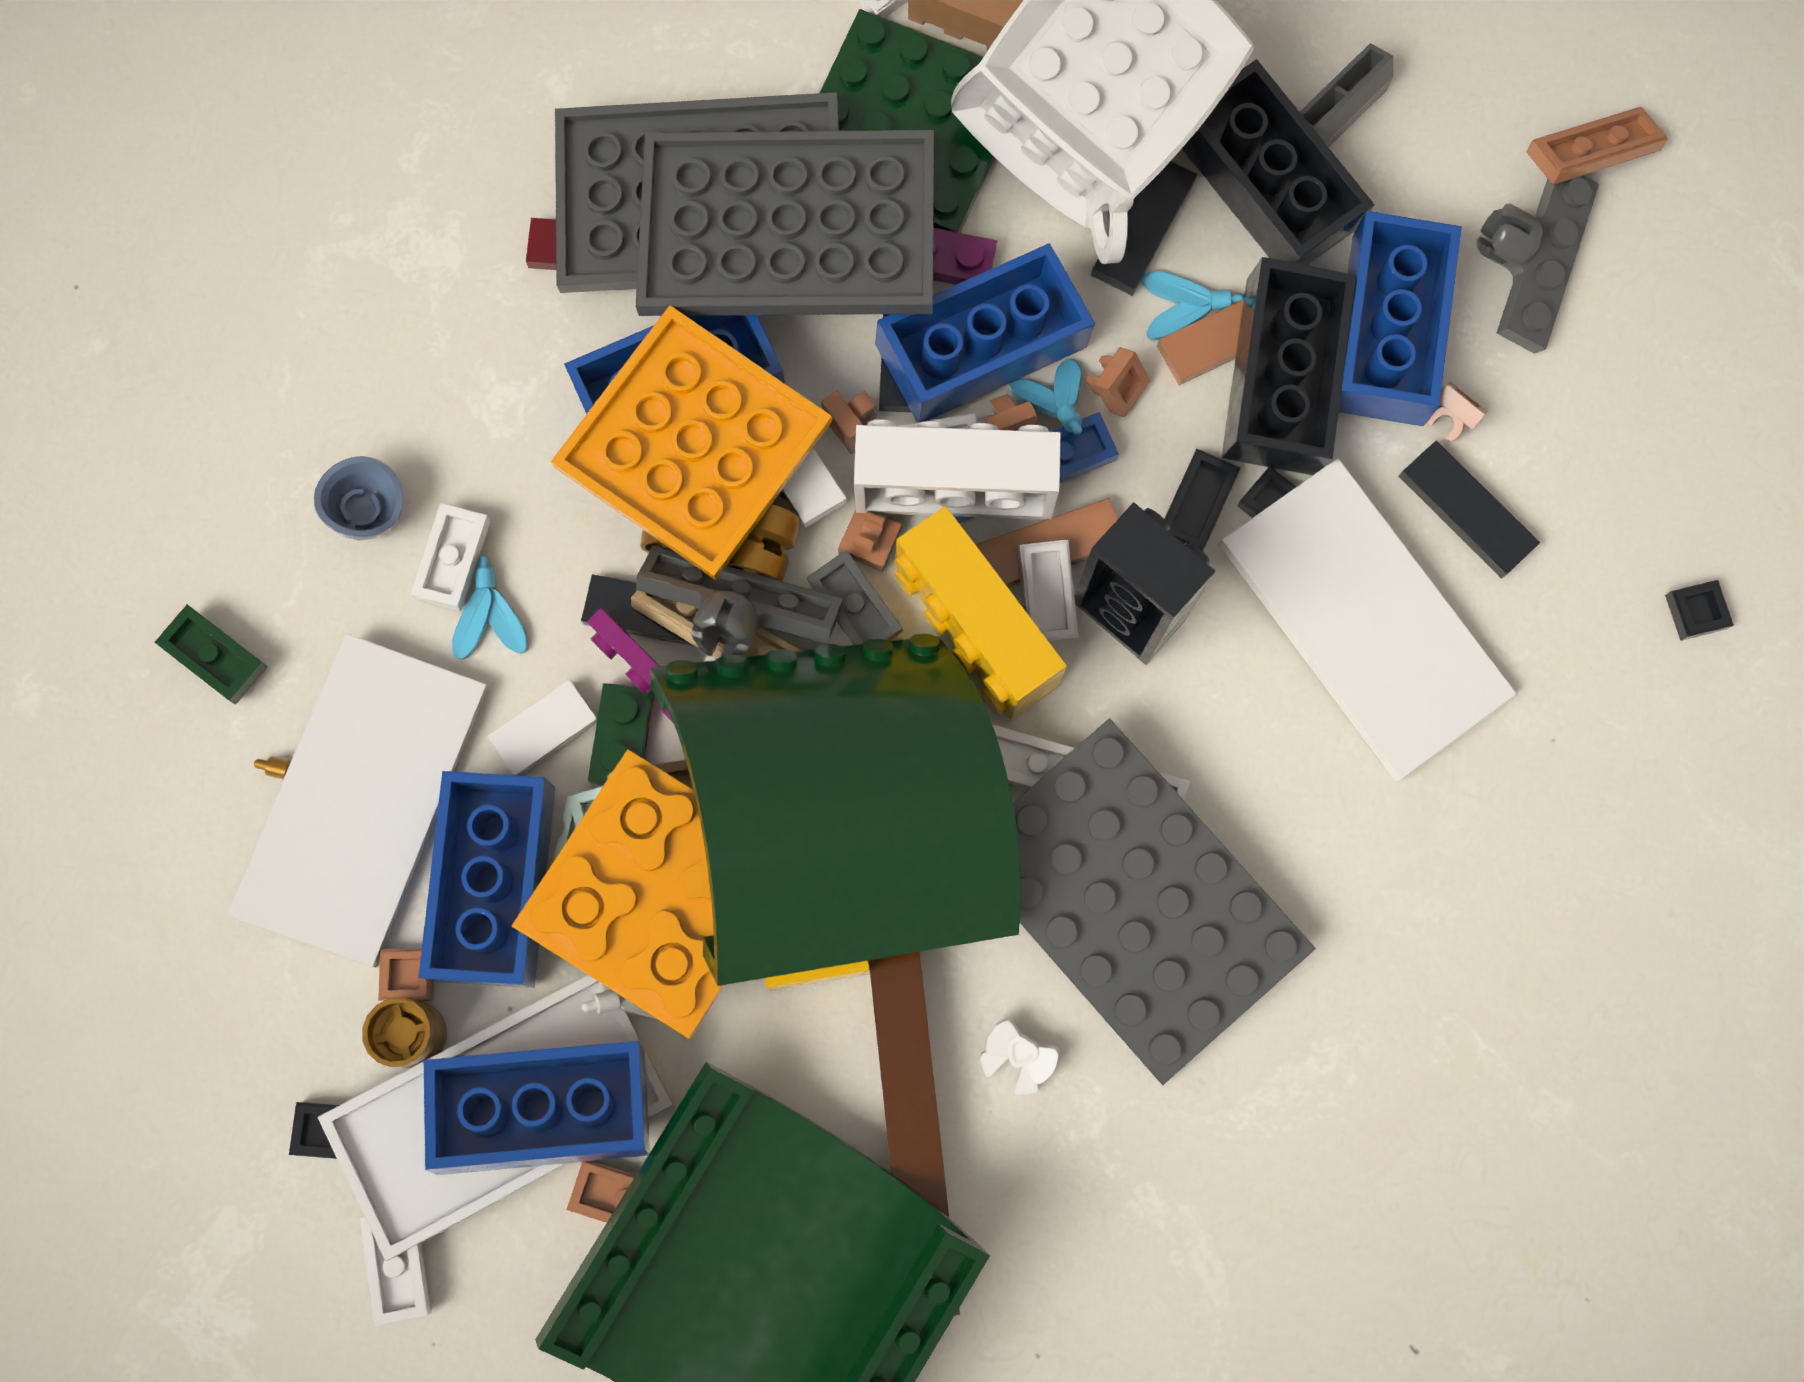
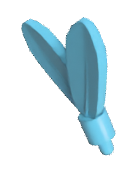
[1142,271,1244,340]
[1010,359,1082,435]
[452,555,528,660]

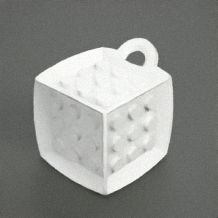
[951,0,1254,264]

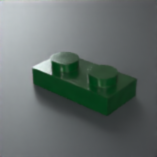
[154,604,268,705]
[588,683,654,785]

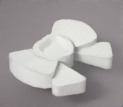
[980,1017,1060,1095]

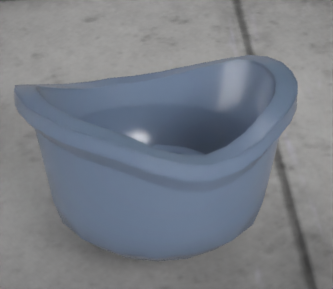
[314,456,403,541]

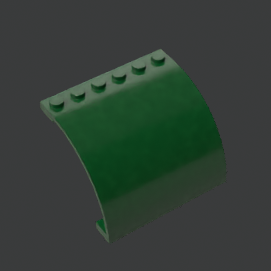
[650,634,1021,986]
[535,1062,990,1382]

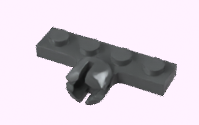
[1477,175,1599,354]
[636,545,843,656]

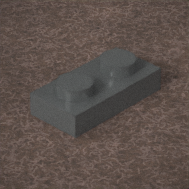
[806,550,904,645]

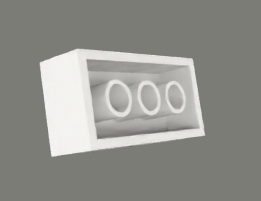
[854,420,1060,520]

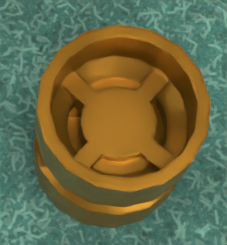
[727,504,801,581]
[362,998,447,1068]

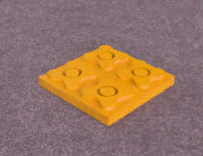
[551,305,832,580]
[512,749,725,1039]

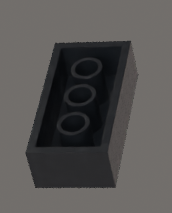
[1182,59,1375,265]
[1221,257,1356,475]
[1074,502,1216,665]

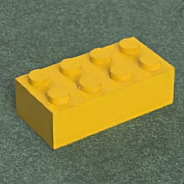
[894,505,1067,721]

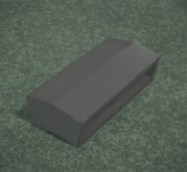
[1300,43,1393,147]

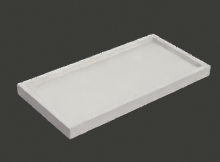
[1218,458,1517,782]
[227,633,488,968]
[318,975,673,1261]

